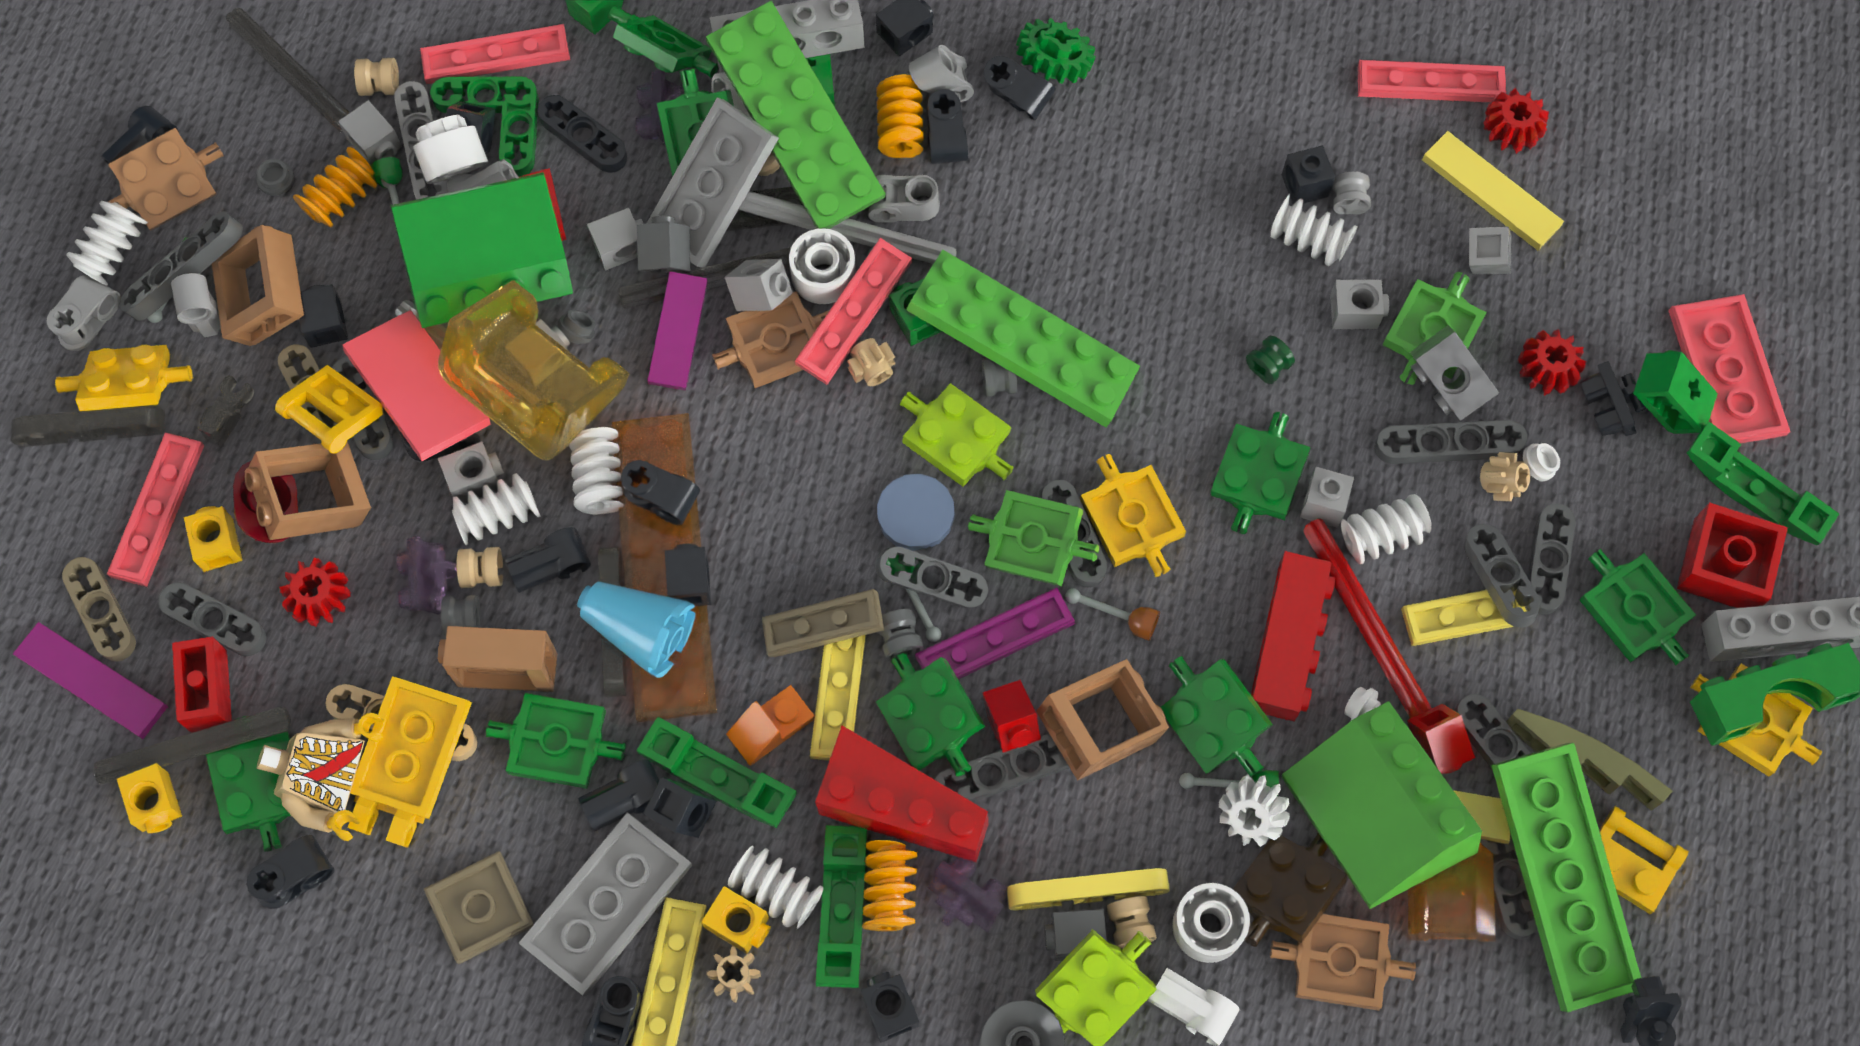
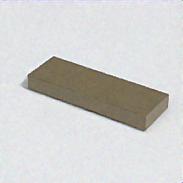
[762,589,884,657]

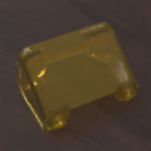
[438,280,630,461]

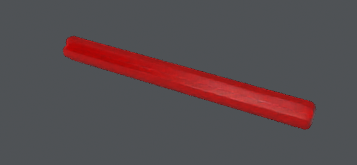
[1303,518,1432,719]

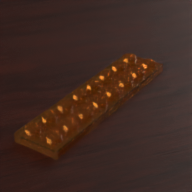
[611,413,718,723]

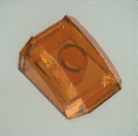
[1408,843,1496,942]

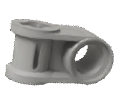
[909,44,974,102]
[868,175,940,222]
[47,275,121,351]

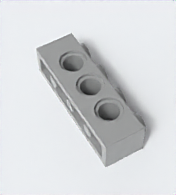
[710,0,865,73]
[1701,597,1860,662]

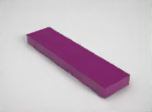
[914,587,1075,679]
[13,622,168,739]

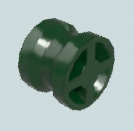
[1246,335,1295,384]

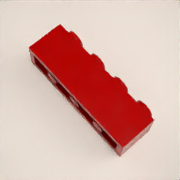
[1251,551,1335,722]

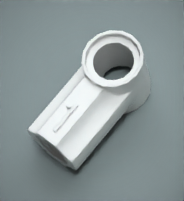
[1148,968,1240,1046]

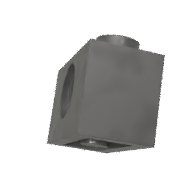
[1410,325,1499,421]

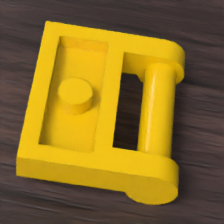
[275,365,383,454]
[1599,806,1689,914]

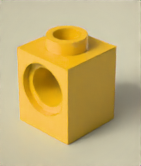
[184,506,243,572]
[117,763,182,833]
[702,886,771,954]

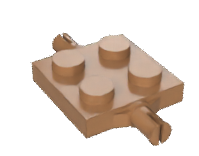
[108,128,224,231]
[712,291,830,388]
[1270,914,1416,1011]

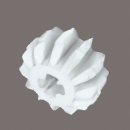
[1219,774,1290,847]

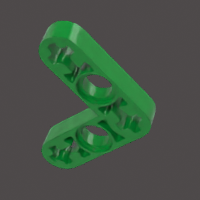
[430,76,539,177]

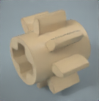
[847,338,896,386]
[1480,452,1530,502]
[707,946,761,1002]

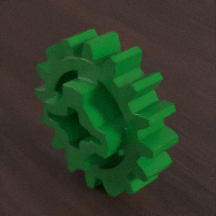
[1016,18,1096,84]

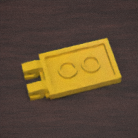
[347,676,472,848]

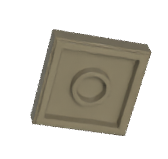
[424,851,534,965]

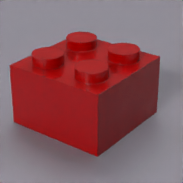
[1677,502,1788,608]

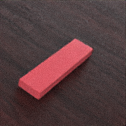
[420,24,570,84]
[1358,60,1506,102]
[795,238,912,385]
[107,432,204,587]

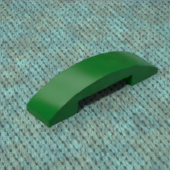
[1687,422,1839,545]
[636,717,797,828]
[816,825,867,988]

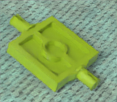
[900,383,1014,487]
[1035,929,1157,1046]

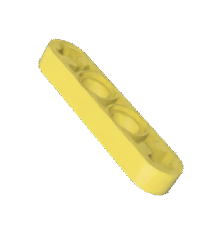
[1006,868,1170,910]

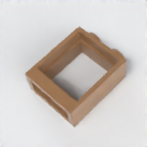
[212,225,304,346]
[245,442,371,540]
[438,626,558,692]
[1036,659,1169,781]

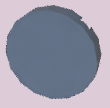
[877,474,955,551]

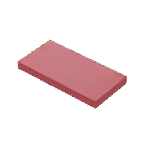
[1669,294,1790,444]
[342,310,491,461]

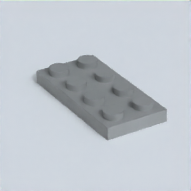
[646,97,779,268]
[519,812,692,998]

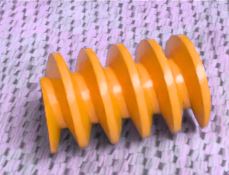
[876,74,924,158]
[293,147,377,228]
[862,840,917,932]

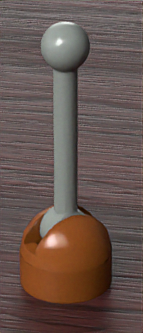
[1065,588,1160,641]

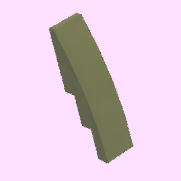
[1506,709,1673,811]

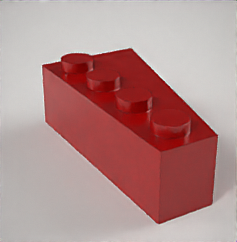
[815,725,989,862]

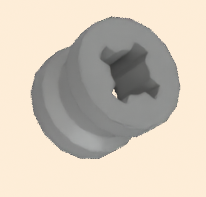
[1332,172,1371,214]

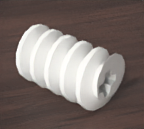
[1271,194,1358,266]
[66,201,148,286]
[569,427,624,515]
[452,473,540,545]
[1341,494,1431,564]
[728,846,824,929]

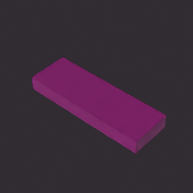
[648,271,708,391]

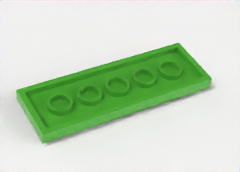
[706,0,886,229]
[906,249,1140,428]
[1491,743,1641,1012]

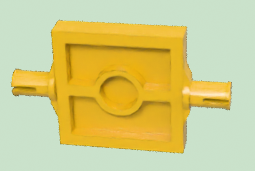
[55,345,193,411]
[1080,454,1186,577]
[1690,663,1822,777]

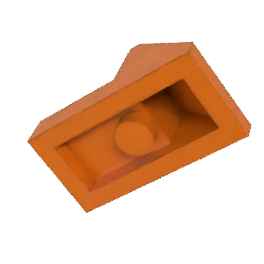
[726,685,815,766]

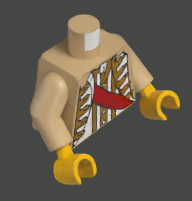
[257,713,385,841]

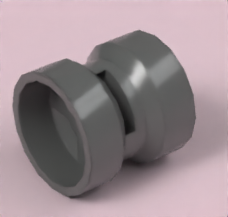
[878,609,924,661]

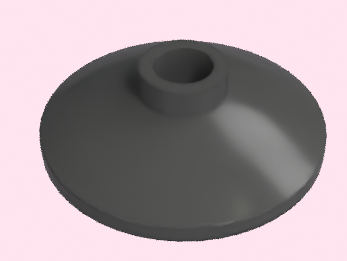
[980,1000,1065,1046]

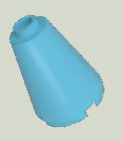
[577,581,696,678]

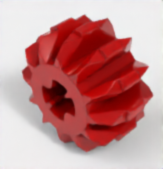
[1483,87,1549,154]
[1518,329,1586,396]
[279,557,351,627]

